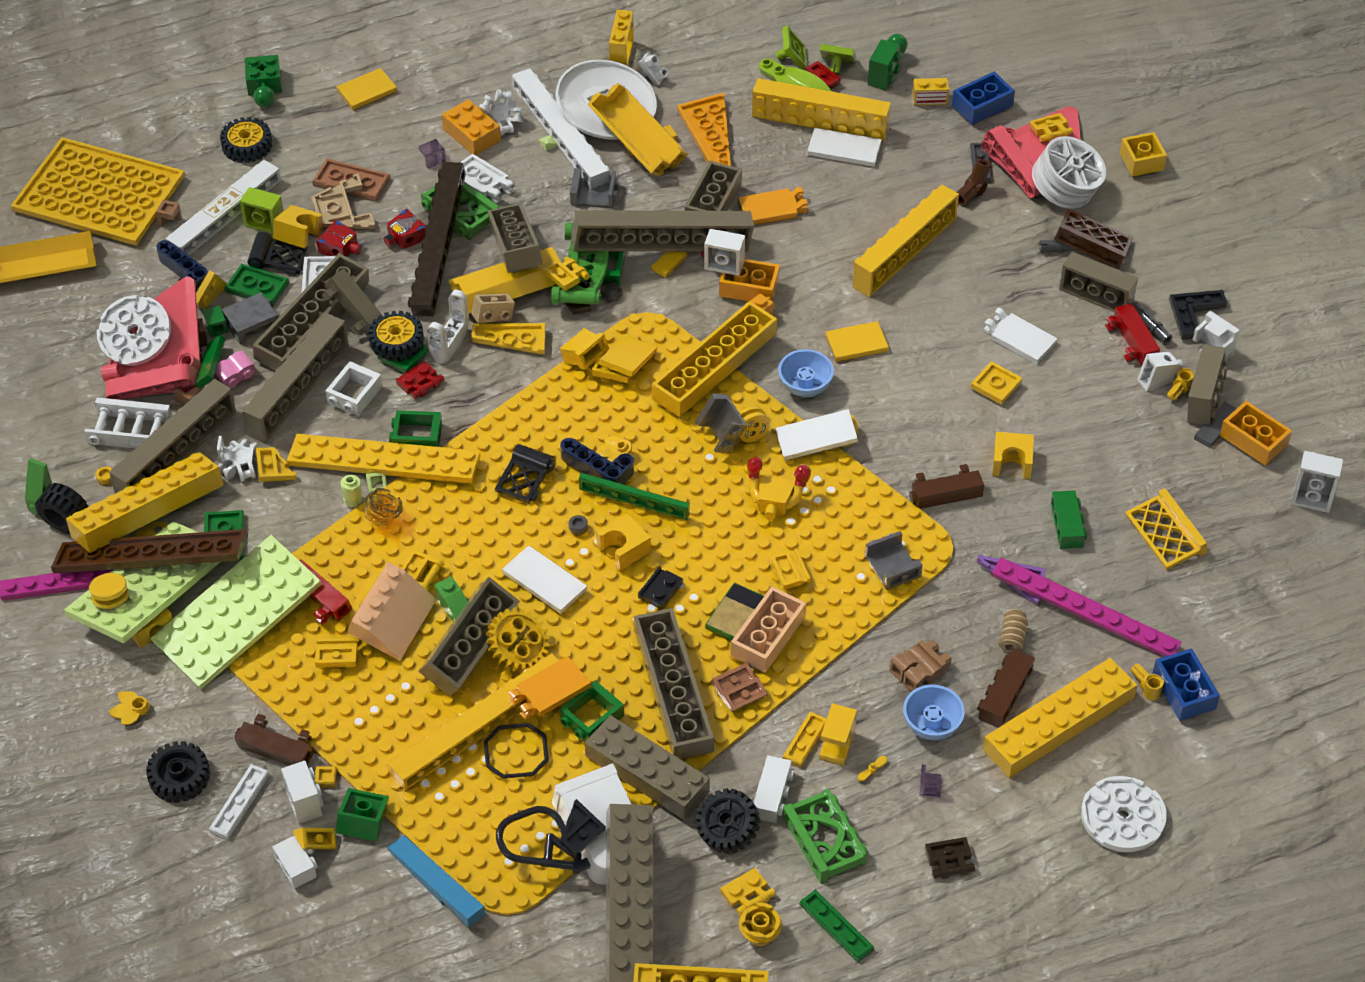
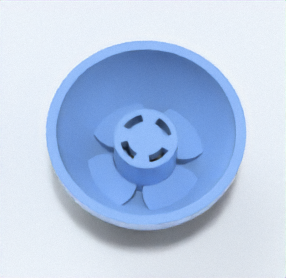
[778,349,834,398]
[903,685,965,741]

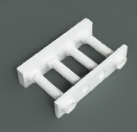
[84,397,172,449]

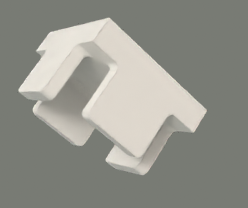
[1193,311,1240,358]

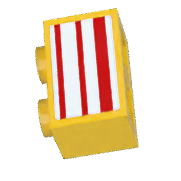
[912,78,949,105]

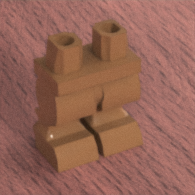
[889,640,952,692]

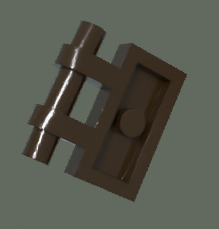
[925,837,975,879]

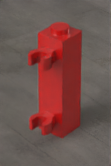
[1105,303,1160,366]
[299,559,353,625]

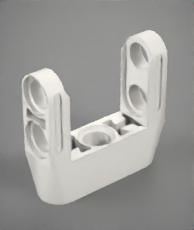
[427,290,469,364]

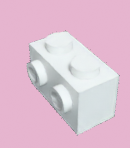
[272,836,318,889]

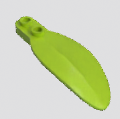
[759,58,832,92]

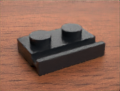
[638,567,683,610]

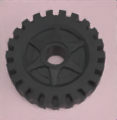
[146,741,210,803]
[696,788,760,854]

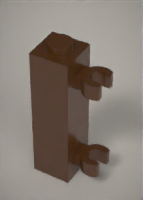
[909,464,984,509]
[235,713,314,766]

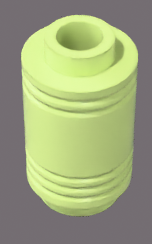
[341,475,363,507]

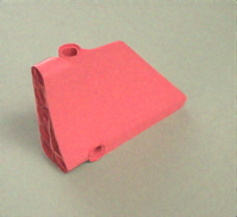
[981,106,1080,198]

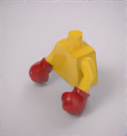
[747,457,811,520]

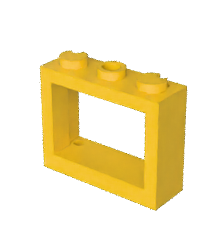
[609,10,634,66]

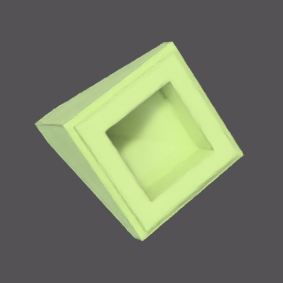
[538,135,558,151]
[366,473,387,492]

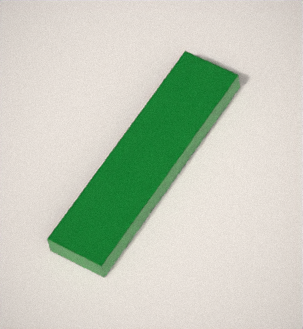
[195,335,225,388]
[799,889,874,963]

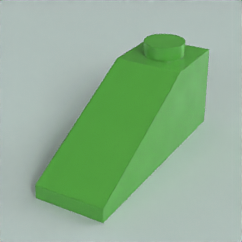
[25,458,52,515]
[434,576,468,622]

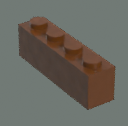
[977,649,1035,728]

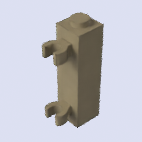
[322,268,383,335]

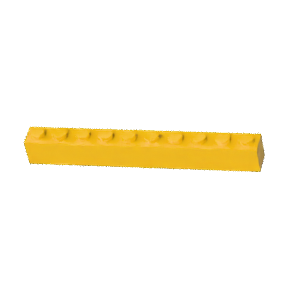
[388,653,559,791]

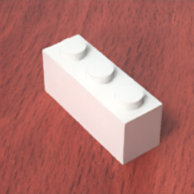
[754,755,794,823]

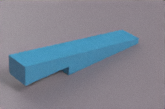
[387,835,485,928]

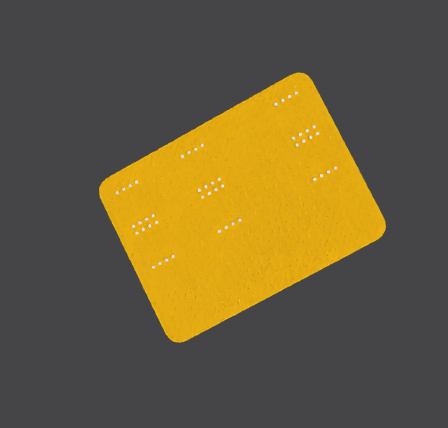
[227,312,954,916]

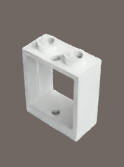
[325,361,383,416]

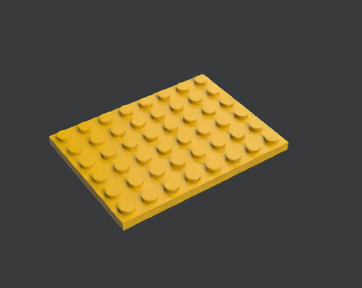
[11,137,185,246]

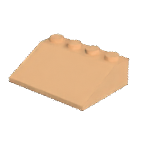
[347,562,437,661]

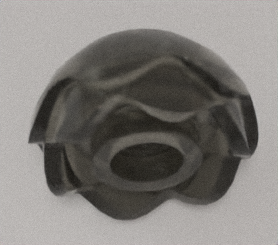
[600,282,623,303]

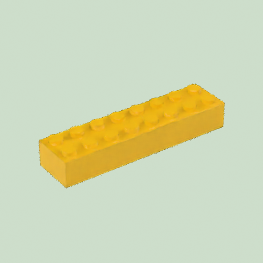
[752,78,891,141]
[853,185,959,297]
[652,301,777,417]
[66,452,224,553]
[983,658,1137,778]

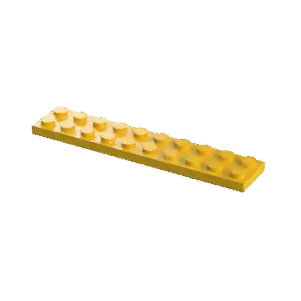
[287,434,481,484]

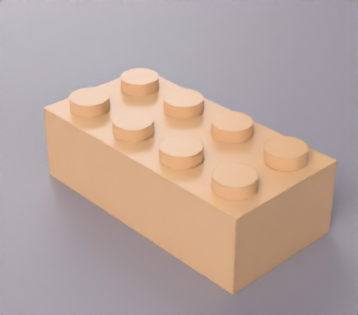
[731,586,806,673]

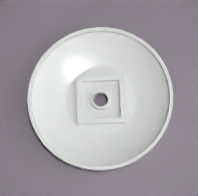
[555,60,657,140]

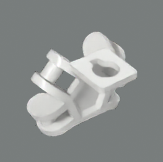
[479,89,524,136]
[217,436,260,482]

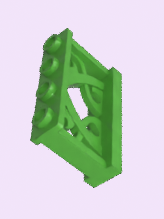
[421,182,500,240]
[783,789,868,883]

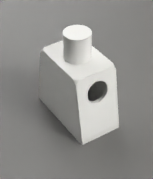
[1137,352,1183,392]

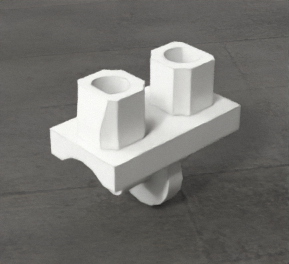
[638,52,669,86]

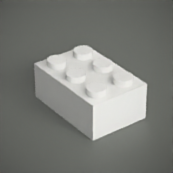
[1291,451,1343,513]

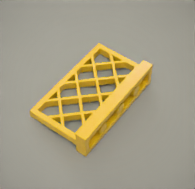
[1125,488,1207,570]

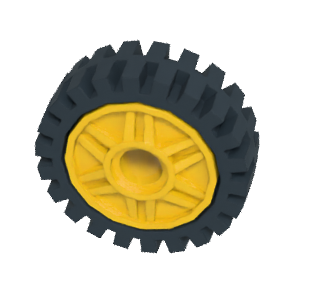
[220,117,272,163]
[369,311,424,361]

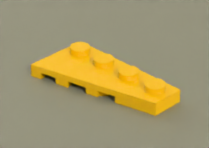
[472,323,545,355]

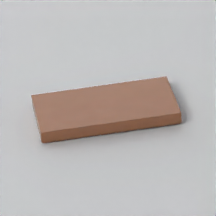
[312,158,390,202]

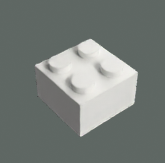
[704,229,745,276]
[281,761,324,824]

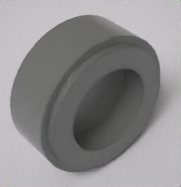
[569,515,588,535]

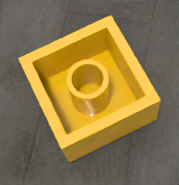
[1120,132,1167,177]

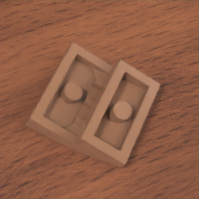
[711,663,768,712]

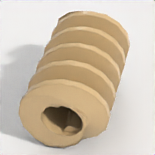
[998,609,1028,653]

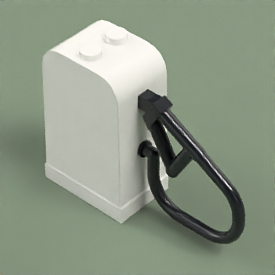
[496,763,631,885]

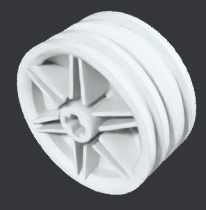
[1032,136,1106,209]

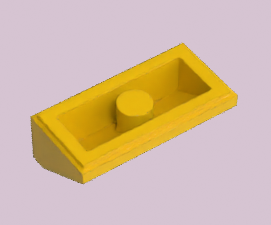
[293,828,337,850]

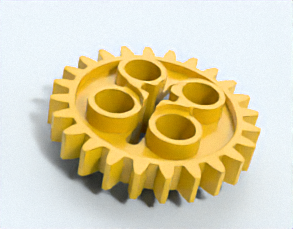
[486,607,550,672]

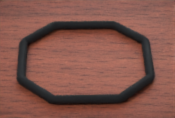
[484,723,549,779]

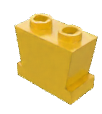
[559,328,609,370]

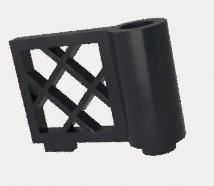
[247,232,308,275]
[495,444,556,504]

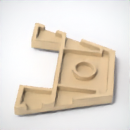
[311,173,375,229]

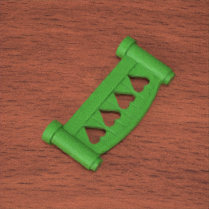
[551,223,609,305]

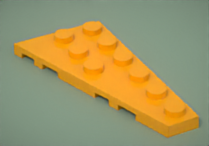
[677,92,731,166]

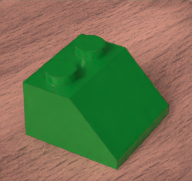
[336,788,389,842]

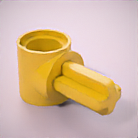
[1167,368,1194,401]
[1130,664,1164,701]

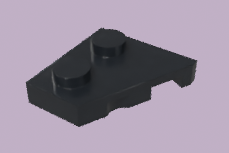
[560,799,606,857]

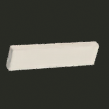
[209,764,270,840]

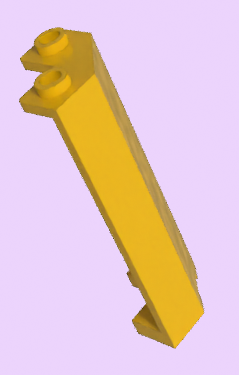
[587,83,688,176]
[0,231,97,283]
[448,247,562,313]

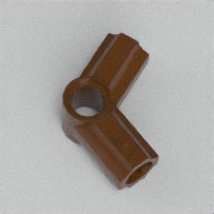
[956,159,991,206]

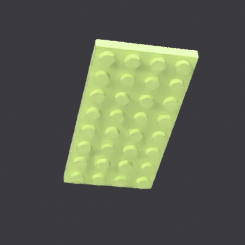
[64,521,220,643]
[150,535,322,690]

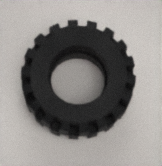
[35,483,89,533]

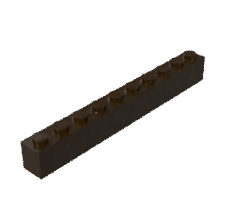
[408,162,466,316]

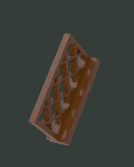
[1054,208,1133,270]

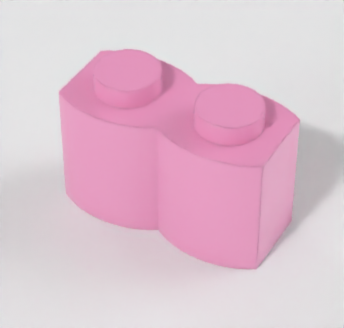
[214,351,256,388]

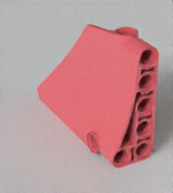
[101,276,201,400]

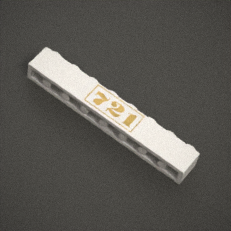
[165,160,281,255]

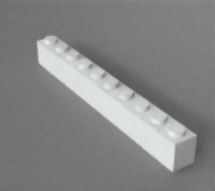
[512,68,611,189]

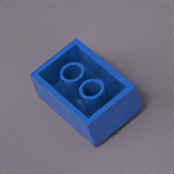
[952,71,1015,125]
[1152,648,1220,721]

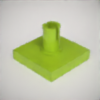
[775,25,807,70]
[820,44,856,75]

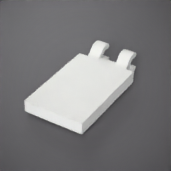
[460,154,514,204]
[983,308,1057,365]

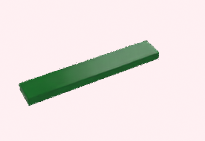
[579,473,690,520]

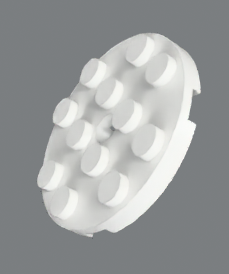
[97,295,171,366]
[1081,776,1166,852]

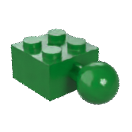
[868,34,908,90]
[245,55,282,108]

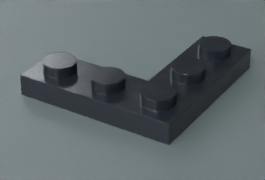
[1169,290,1227,339]

